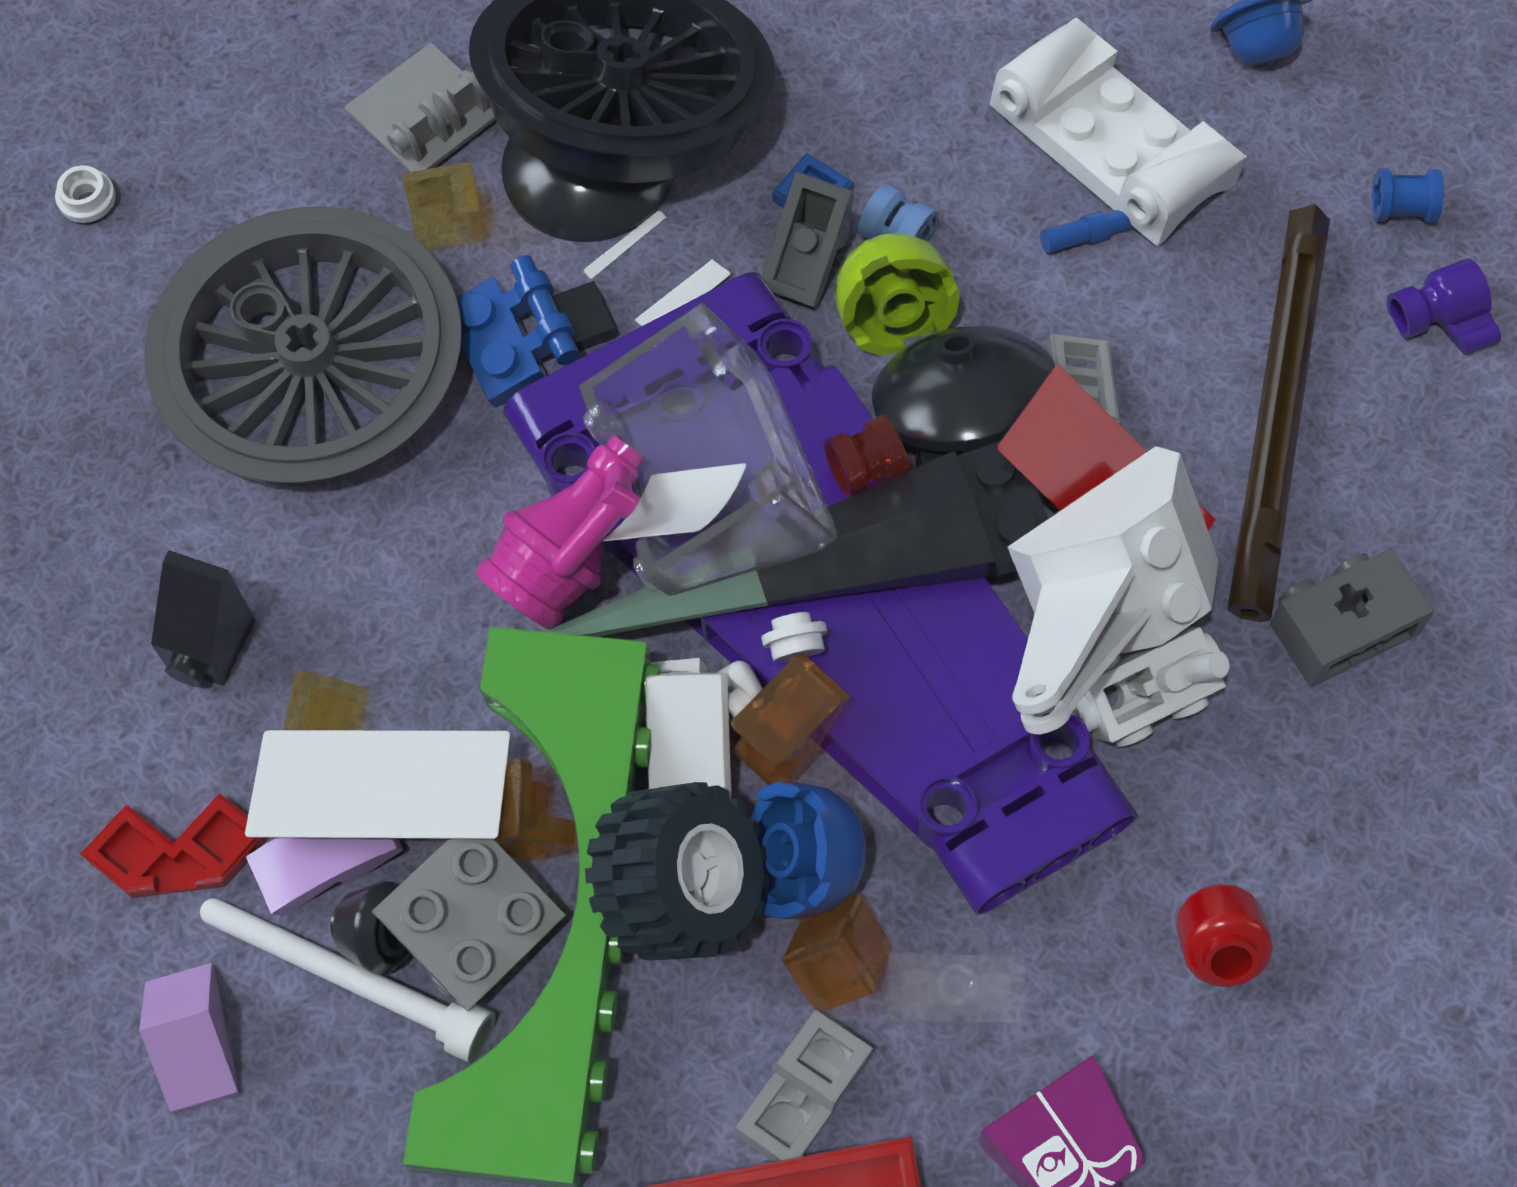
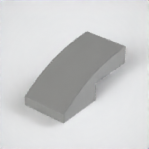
[734,1009,873,1162]

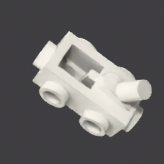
[1072,626,1229,747]

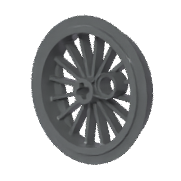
[144,207,461,485]

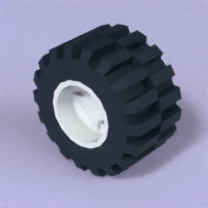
[585,782,769,961]

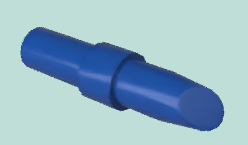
[1040,210,1135,253]

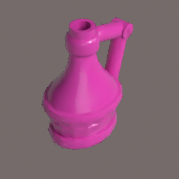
[475,435,644,630]

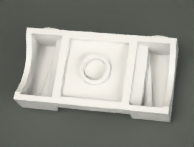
[989,17,1247,247]

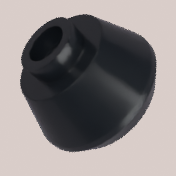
[330,881,411,975]

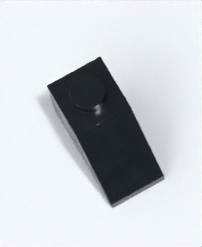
[151,550,256,687]

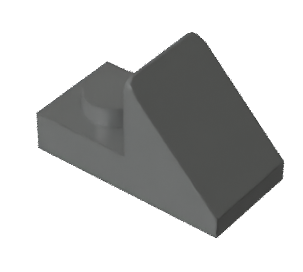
[762,172,854,307]

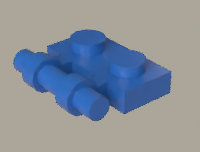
[456,255,580,408]

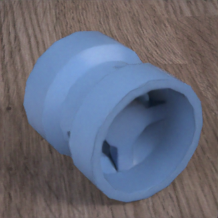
[858,182,940,242]

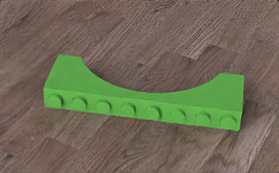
[403,627,661,1187]

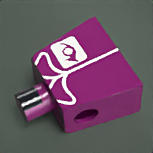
[978,1056,1145,1187]

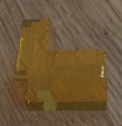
[402,162,487,251]

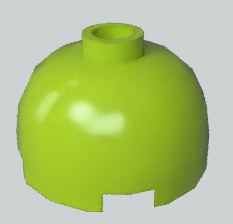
[835,233,960,356]

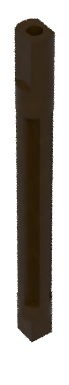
[1228,204,1330,623]

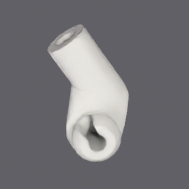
[716,661,767,726]

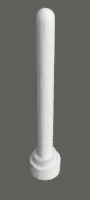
[200,898,496,1063]

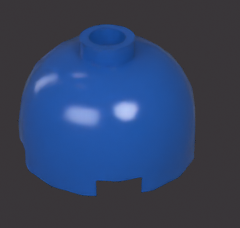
[747,782,866,919]

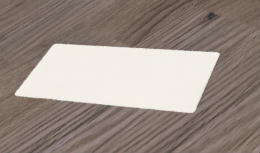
[245,730,510,839]

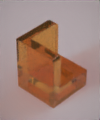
[494,759,576,862]
[782,893,892,1012]

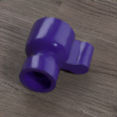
[1387,258,1501,355]

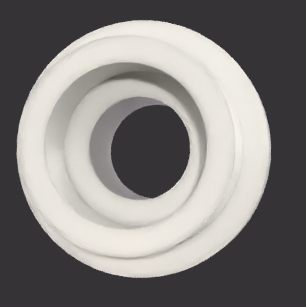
[55,165,116,223]
[761,612,828,662]

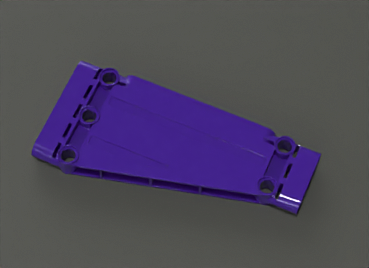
[504,272,1138,915]

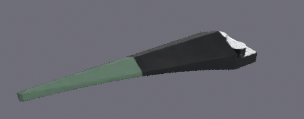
[545,440,1048,637]

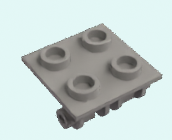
[344,42,496,180]
[372,839,565,1011]

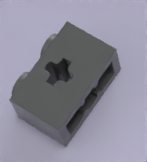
[1270,548,1434,688]

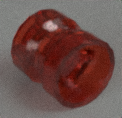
[823,415,909,498]

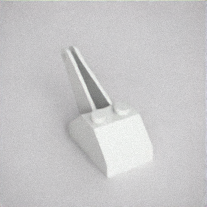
[1008,446,1219,734]

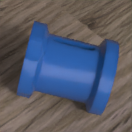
[1371,168,1444,223]

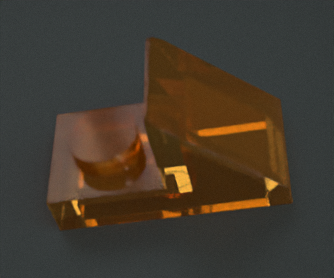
[731,653,850,785]

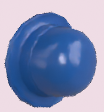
[1210,0,1313,65]

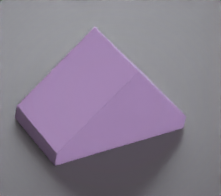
[139,963,240,1114]

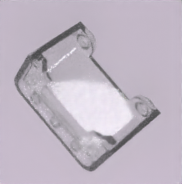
[579,302,837,596]

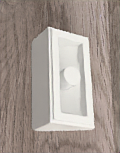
[645,671,731,799]

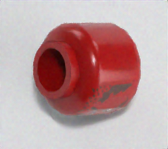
[1176,884,1273,987]

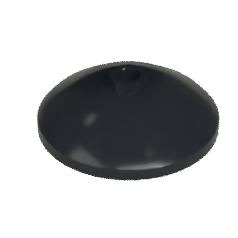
[501,111,674,242]
[872,326,1055,452]

